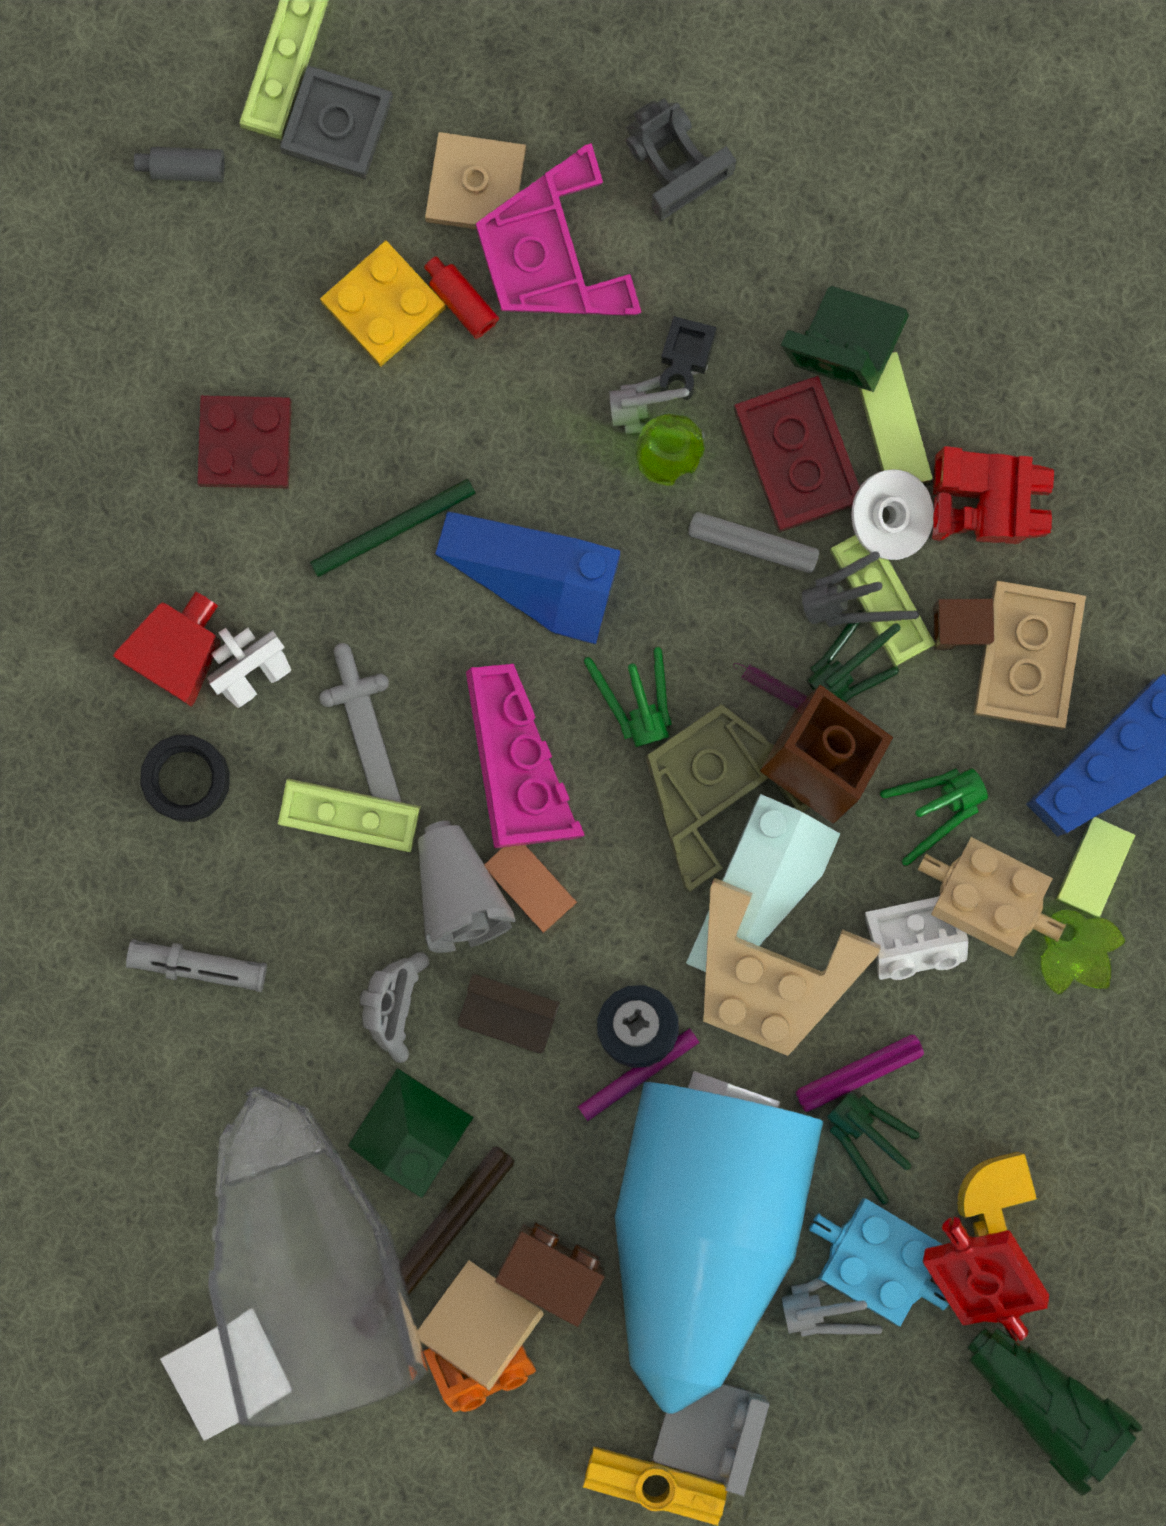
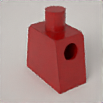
[113,591,221,707]

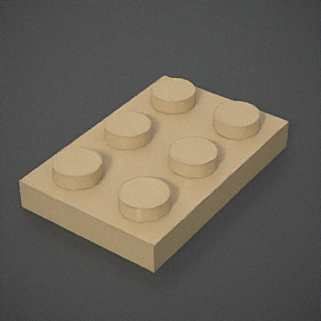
[973,581,1086,730]

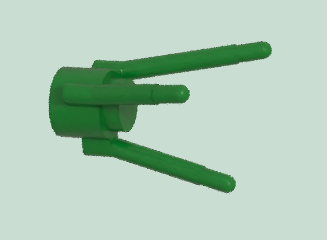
[584,647,672,748]
[880,768,988,866]

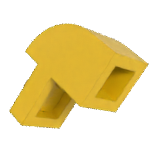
[957,1151,1037,1237]

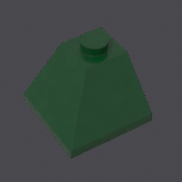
[348,1068,474,1198]

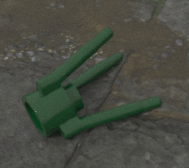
[806,610,901,703]
[826,1091,919,1205]

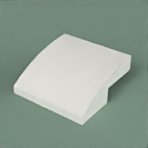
[160,1310,292,1441]

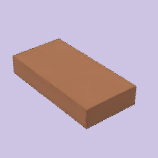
[484,845,577,933]

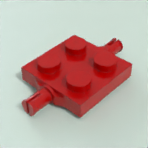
[922,1217,1049,1341]

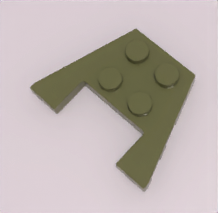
[645,704,810,892]

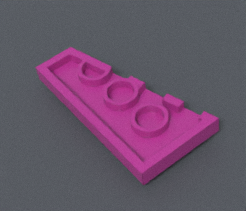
[466,664,585,848]

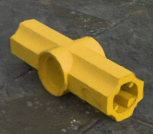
[583,1446,727,1526]

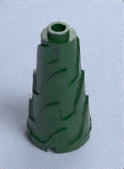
[967,1327,1143,1496]

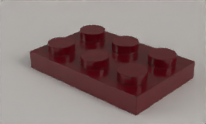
[733,376,860,533]

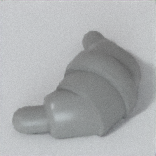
[360,952,429,1063]

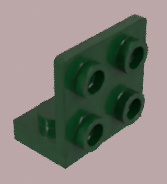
[780,286,909,392]

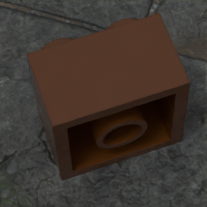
[760,685,893,824]
[495,1222,605,1327]

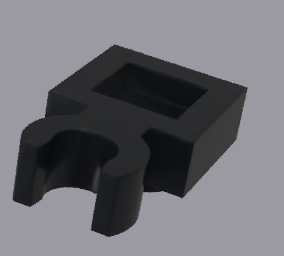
[660,316,717,400]

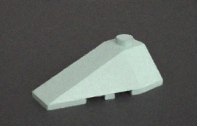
[686,794,840,972]

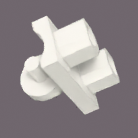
[207,627,291,708]

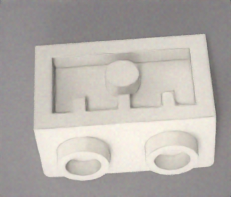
[865,896,969,980]

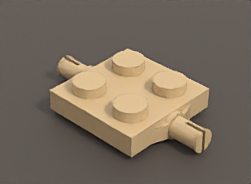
[918,837,1066,957]

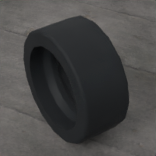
[140,735,230,822]

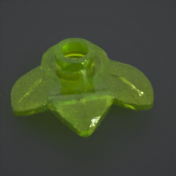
[1040,910,1126,995]

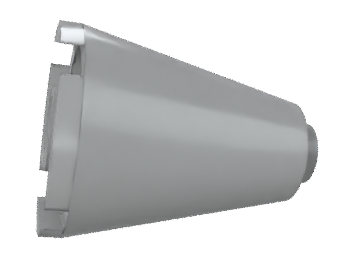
[418,821,515,953]

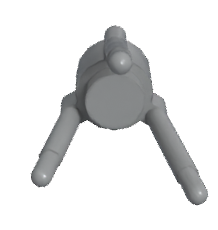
[609,365,708,440]
[781,1278,883,1337]

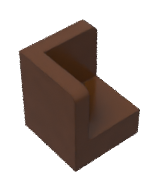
[933,599,994,650]

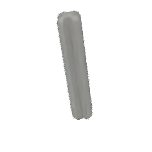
[688,512,819,573]

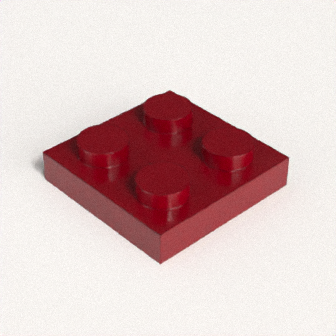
[197,396,292,489]

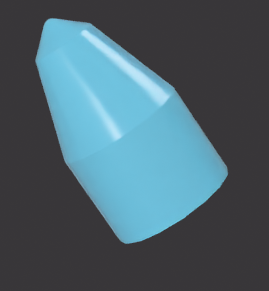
[615,1082,823,1414]

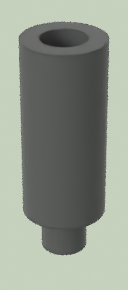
[134,146,225,182]

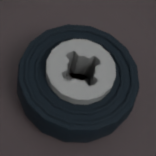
[597,985,679,1068]

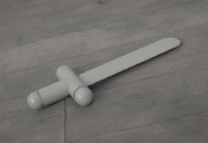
[319,643,401,802]

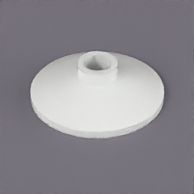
[851,470,934,560]

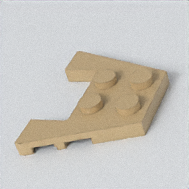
[703,878,881,1056]

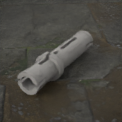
[126,939,267,992]

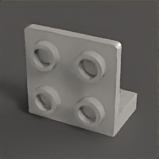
[653,1383,769,1496]

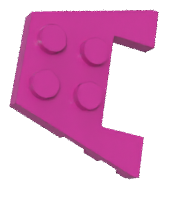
[475,143,642,316]

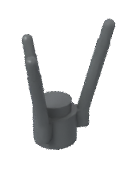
[802,551,919,627]

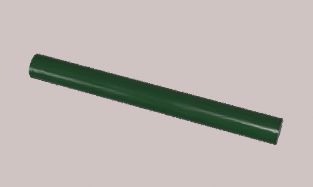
[310,478,476,578]

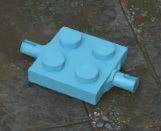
[809,1198,949,1327]

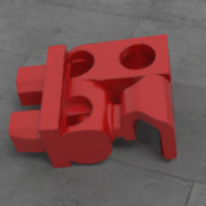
[932,446,1054,544]

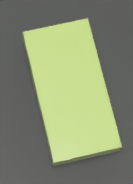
[1055,817,1135,918]

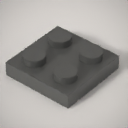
[280,66,393,179]

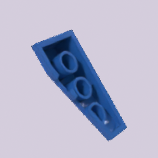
[435,511,620,645]

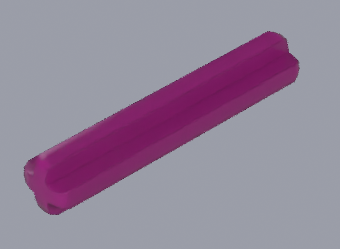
[796,1035,924,1112]

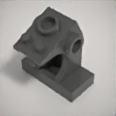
[626,98,736,221]

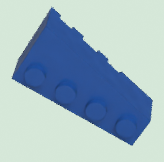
[1026,673,1166,837]

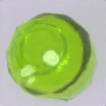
[636,414,705,486]

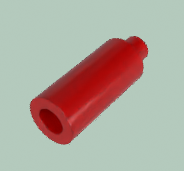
[424,256,499,339]

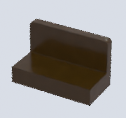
[458,973,560,1053]

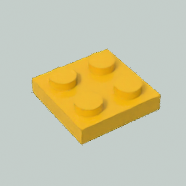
[320,240,446,367]

